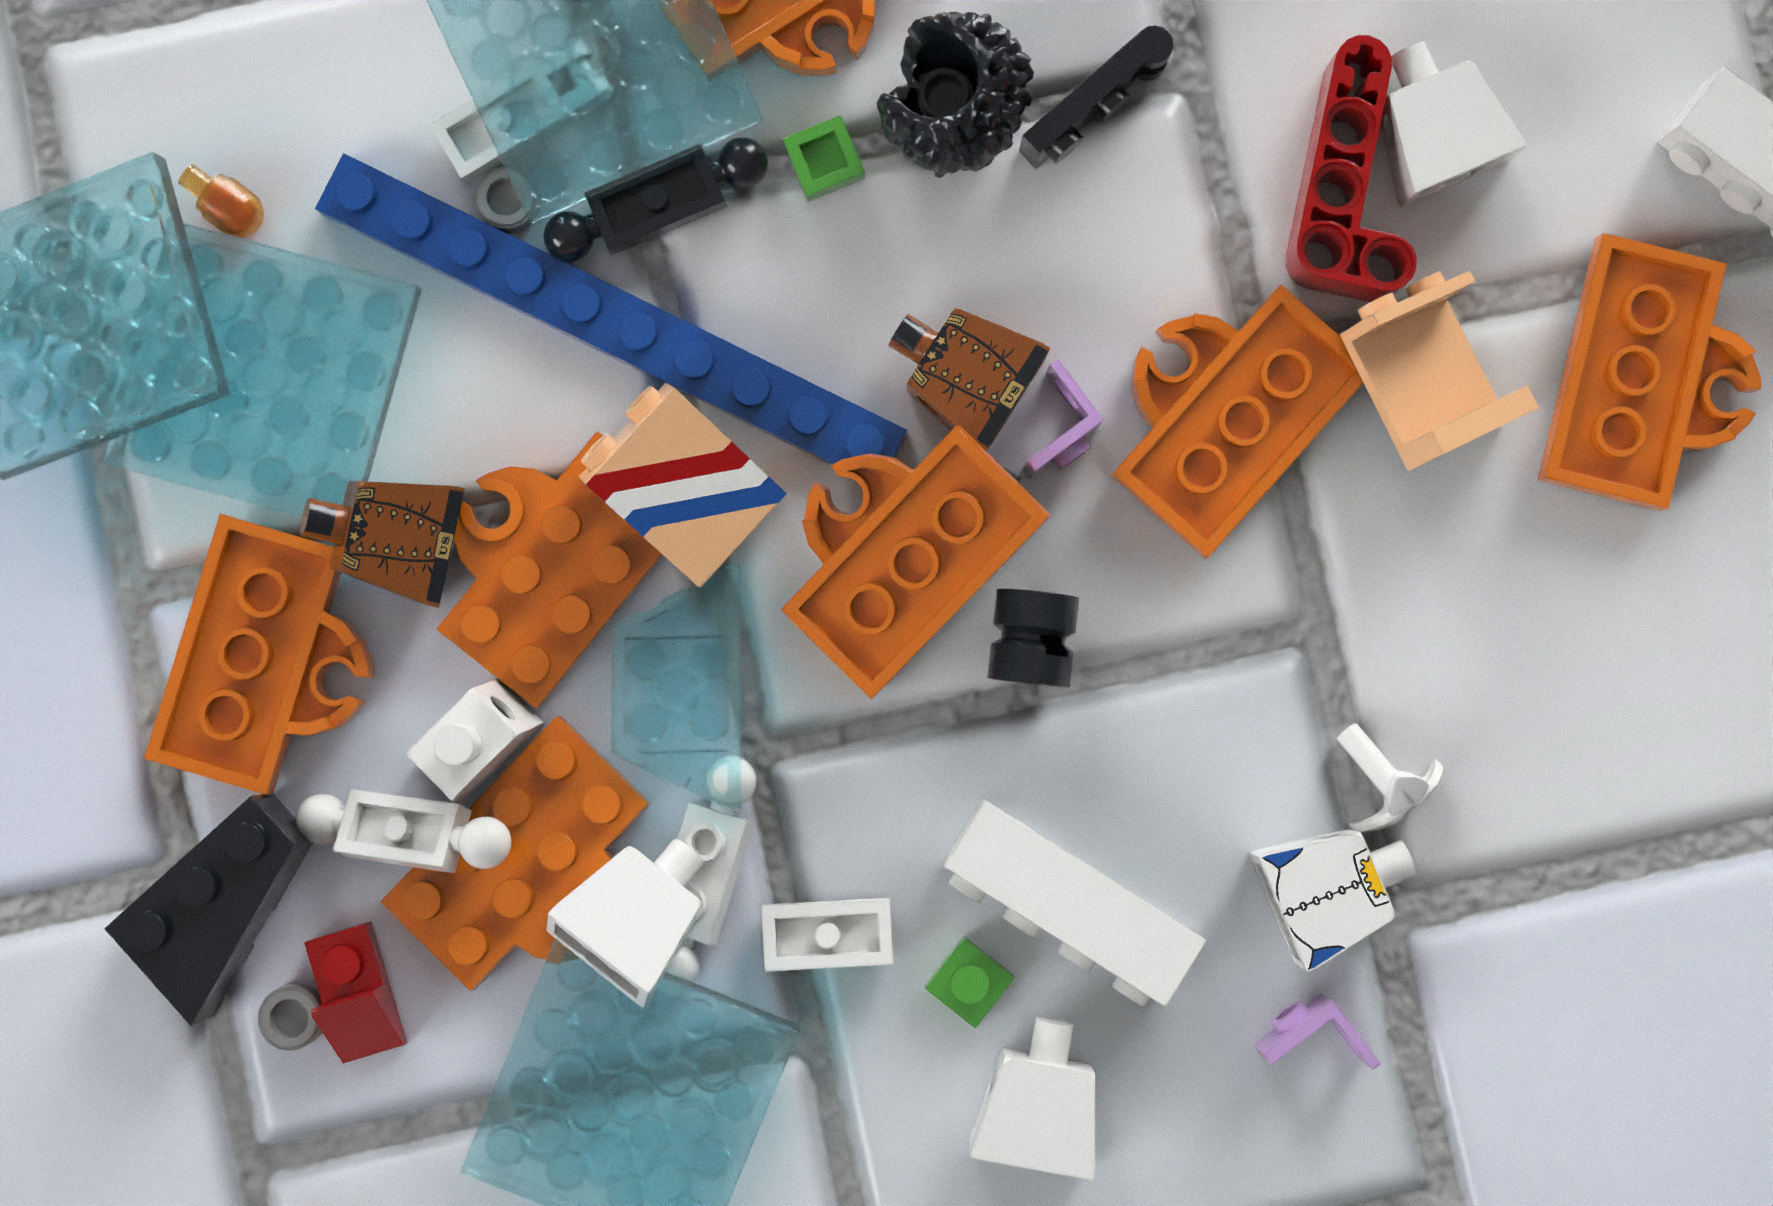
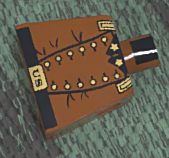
[888,308,1050,451]
[300,481,465,608]

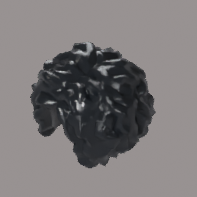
[877,11,1034,178]

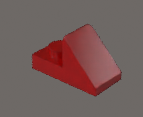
[304,921,407,1064]

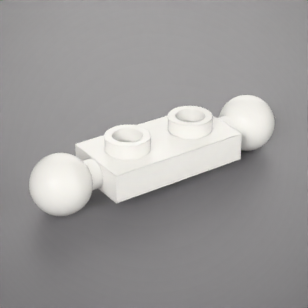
[658,756,757,992]
[296,789,511,873]

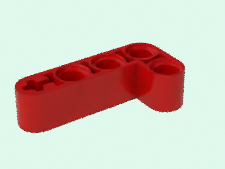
[1285,35,1417,302]

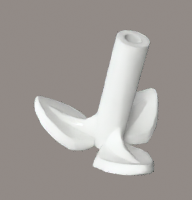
[1337,723,1443,832]

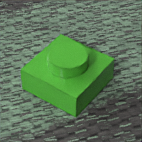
[782,115,865,202]
[925,936,1015,1029]

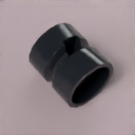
[987,589,1079,687]

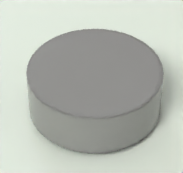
[475,166,541,233]
[258,983,322,1051]

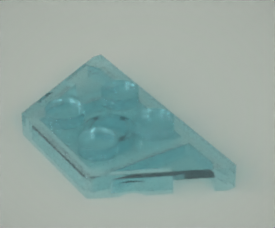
[611,565,743,812]

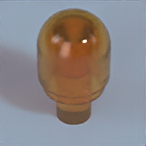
[178,164,264,238]

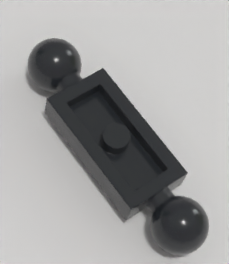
[543,137,768,262]

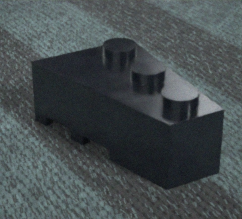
[104,794,313,1026]

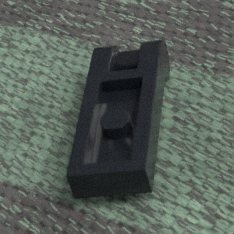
[1019,25,1174,169]

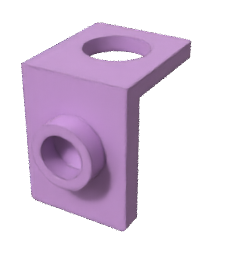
[1023,359,1104,478]
[1254,993,1381,1070]

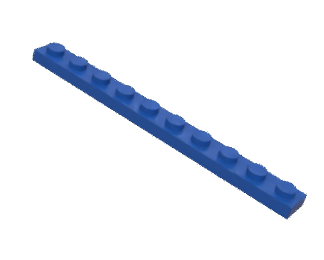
[315,153,907,465]

